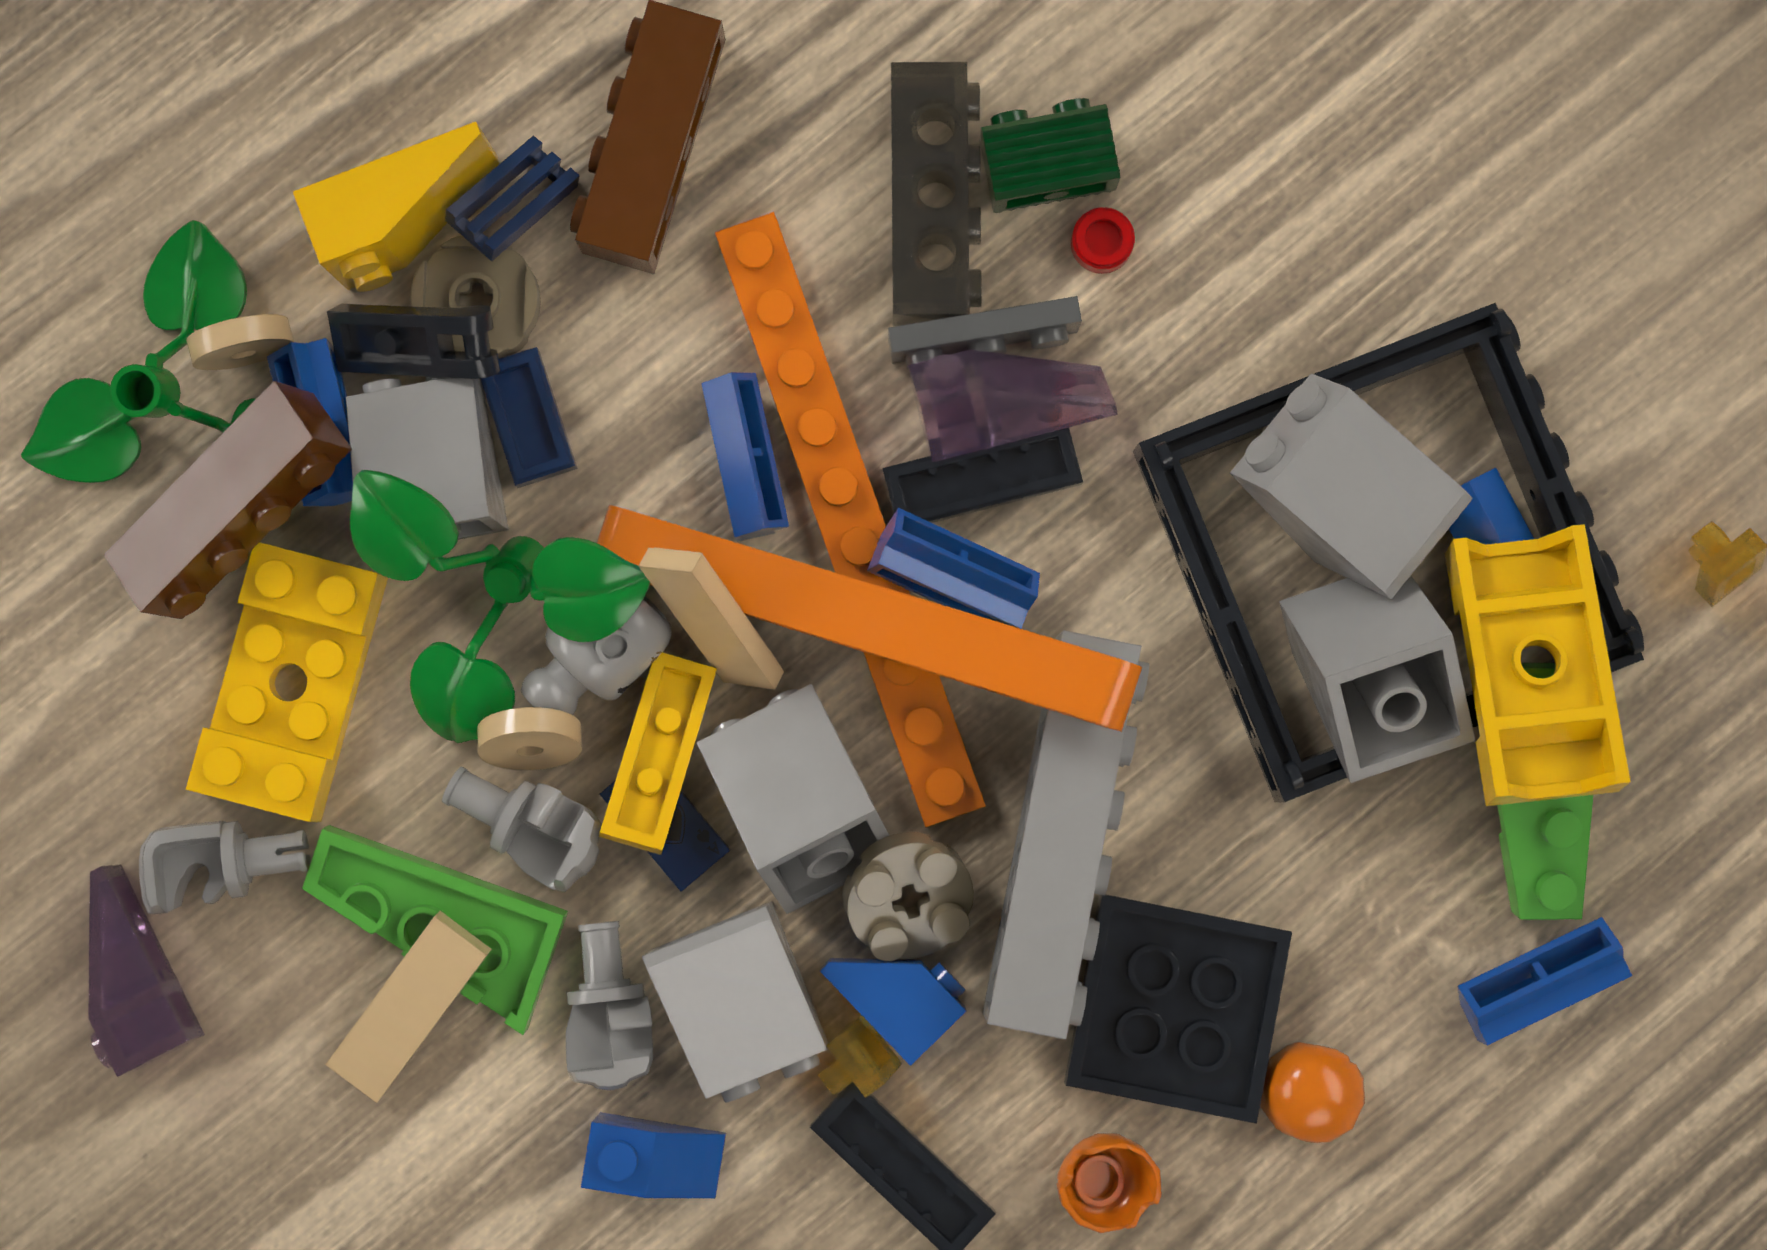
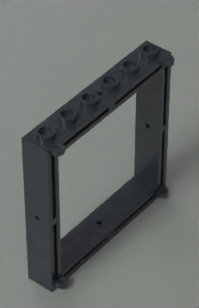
[1133,302,1644,803]

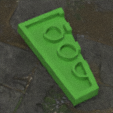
[1497,663,1594,920]
[302,825,568,1035]

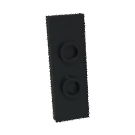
[883,421,1083,523]
[810,1078,996,1250]

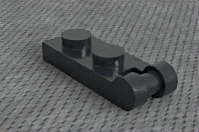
[327,304,500,379]

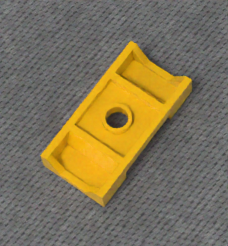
[1445,524,1631,806]
[185,542,388,822]

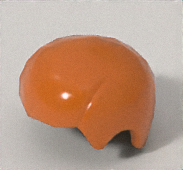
[1260,1042,1365,1143]
[1056,1133,1162,1233]

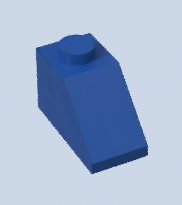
[820,958,967,1066]
[581,1112,726,1199]

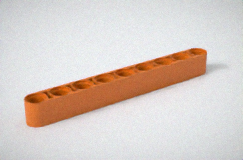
[597,505,1142,732]

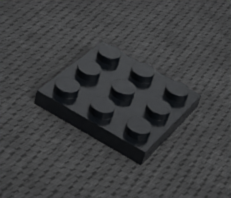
[1064,894,1292,1124]

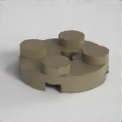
[411,235,541,359]
[842,832,974,961]

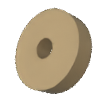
[186,314,294,370]
[477,707,582,770]

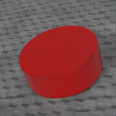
[1071,207,1135,274]

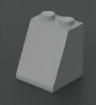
[1230,374,1473,599]
[346,376,509,540]
[1279,576,1475,783]
[696,684,890,914]
[642,901,829,1103]

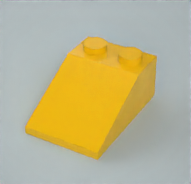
[293,121,500,292]

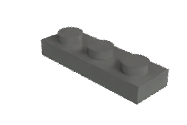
[888,296,1082,370]

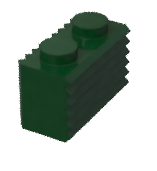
[979,98,1121,213]

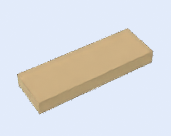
[639,547,784,690]
[325,911,492,1103]

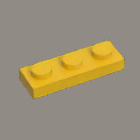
[599,652,717,855]

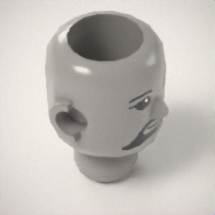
[521,596,672,715]

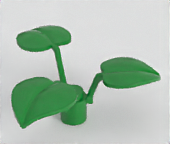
[21,220,255,483]
[350,470,650,743]

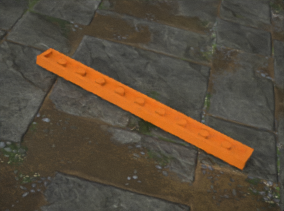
[715,212,986,828]

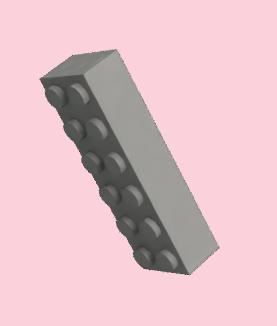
[982,630,1149,1040]

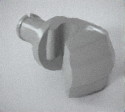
[442,767,602,892]
[139,821,310,914]
[566,921,653,1091]

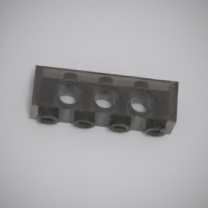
[891,62,982,326]

